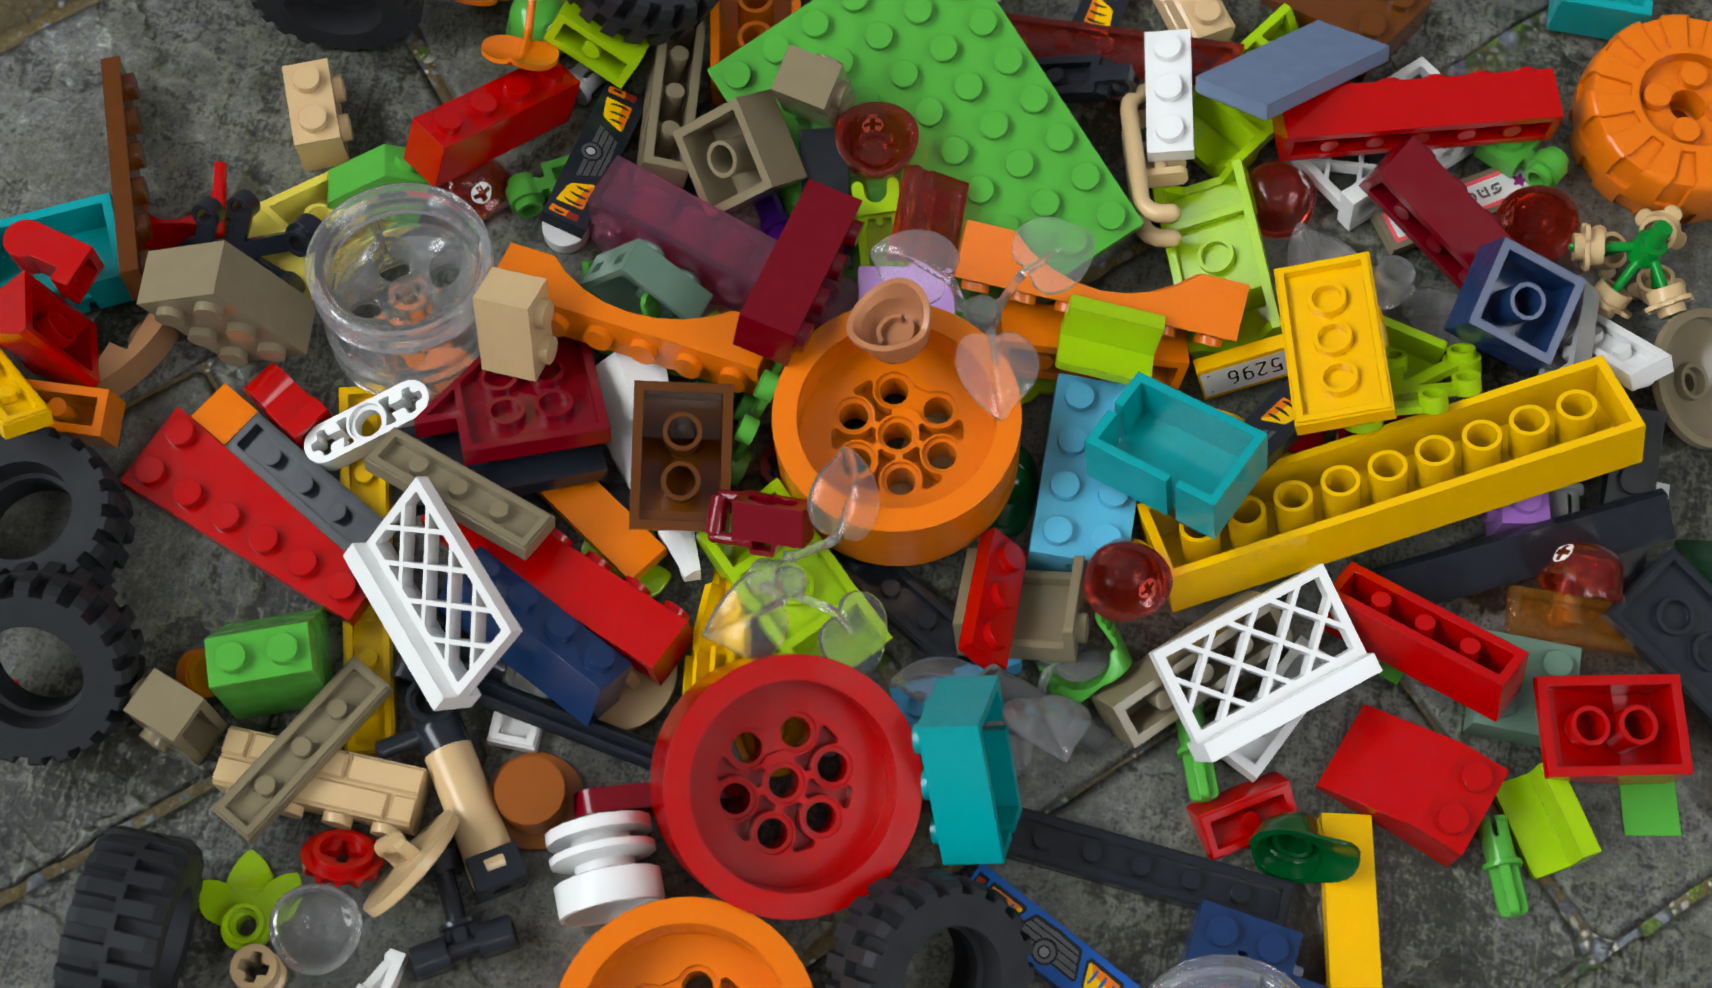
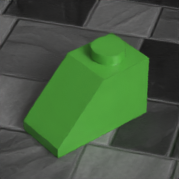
[327,144,431,223]

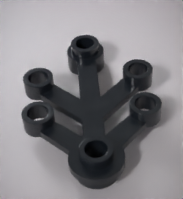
[179,189,329,293]

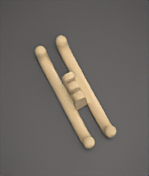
[1120,83,1189,248]

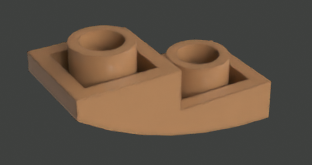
[94,312,179,397]

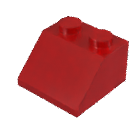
[0,270,100,387]

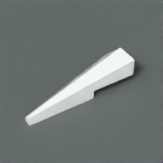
[595,352,701,582]

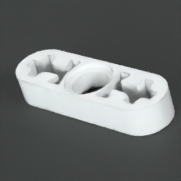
[304,380,437,471]

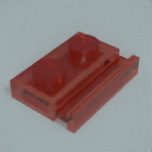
[887,165,970,271]

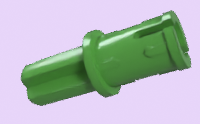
[1175,703,1219,803]
[1477,814,1529,919]

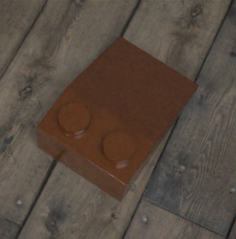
[1262,0,1432,83]
[629,380,734,532]

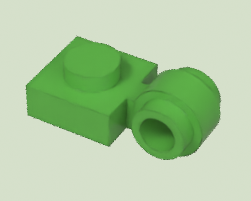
[1473,141,1569,191]
[505,155,570,218]

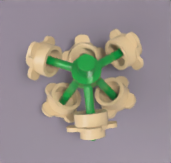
[1568,205,1694,320]

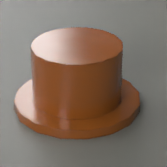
[489,752,584,851]

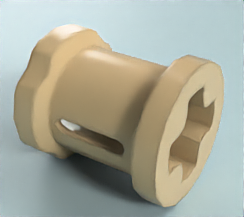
[230,944,288,988]

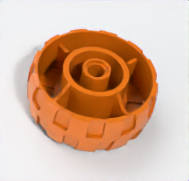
[1568,14,1712,224]

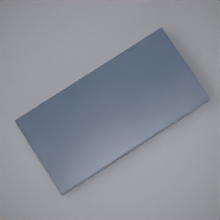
[1195,20,1390,121]

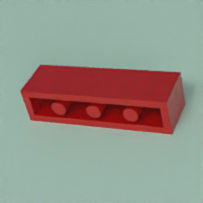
[404,61,581,188]
[1324,561,1529,722]

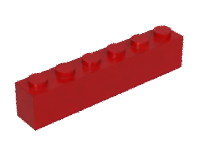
[1272,67,1564,161]
[420,514,693,686]

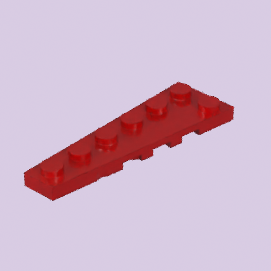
[119,407,370,627]

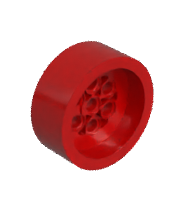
[650,653,923,920]

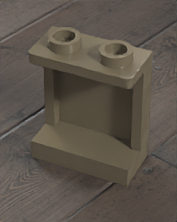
[952,548,1095,663]

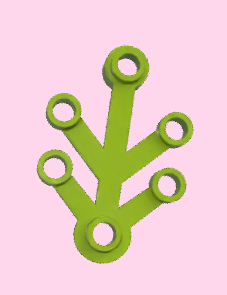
[1344,343,1482,434]

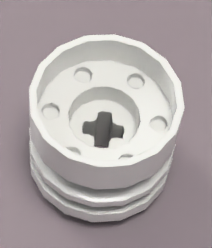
[545,810,666,927]

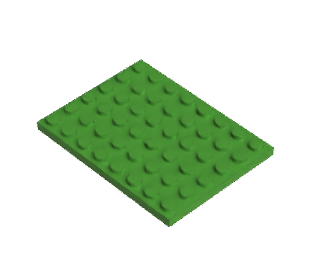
[707,0,1144,332]

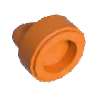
[176,648,215,698]

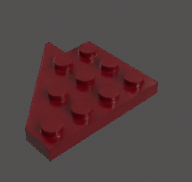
[414,336,612,466]

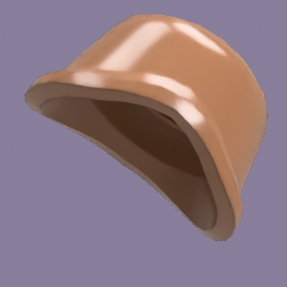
[846,277,931,364]

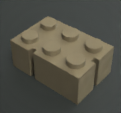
[136,240,317,366]

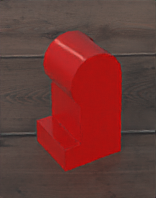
[3,219,105,304]
[243,363,332,452]

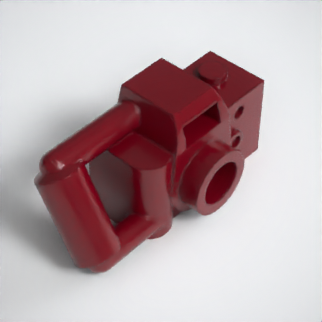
[704,489,814,558]

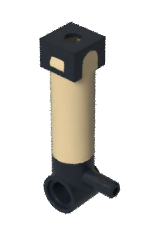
[374,680,527,905]

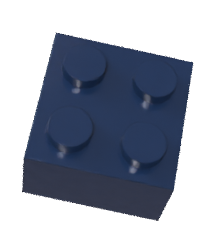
[1443,237,1587,372]

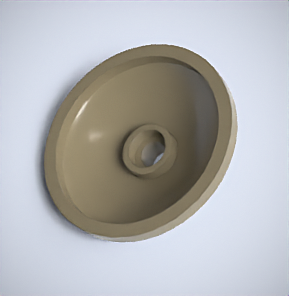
[1651,308,1712,450]

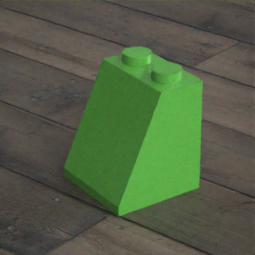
[204,608,334,720]

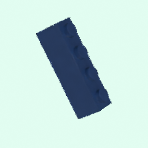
[437,546,632,728]

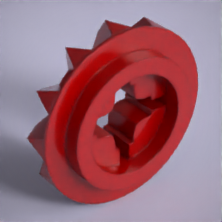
[300,829,384,890]

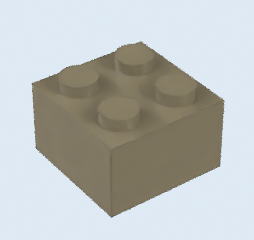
[672,89,808,219]

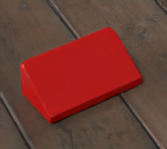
[1187,771,1298,860]

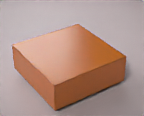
[191,383,260,446]

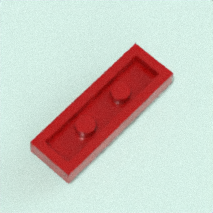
[958,527,1028,670]

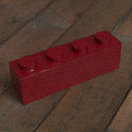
[1358,136,1525,290]
[733,179,864,366]

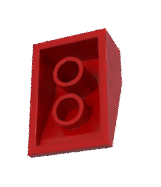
[1532,674,1694,785]
[1315,704,1509,867]

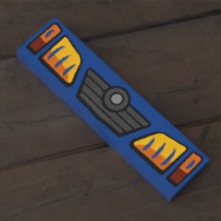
[970,864,1141,988]

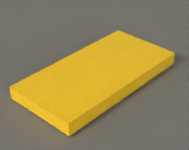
[1273,251,1397,436]

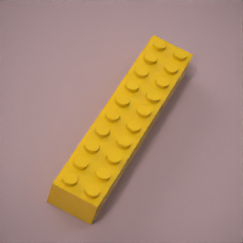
[1136,355,1646,613]

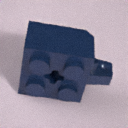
[1172,899,1328,988]

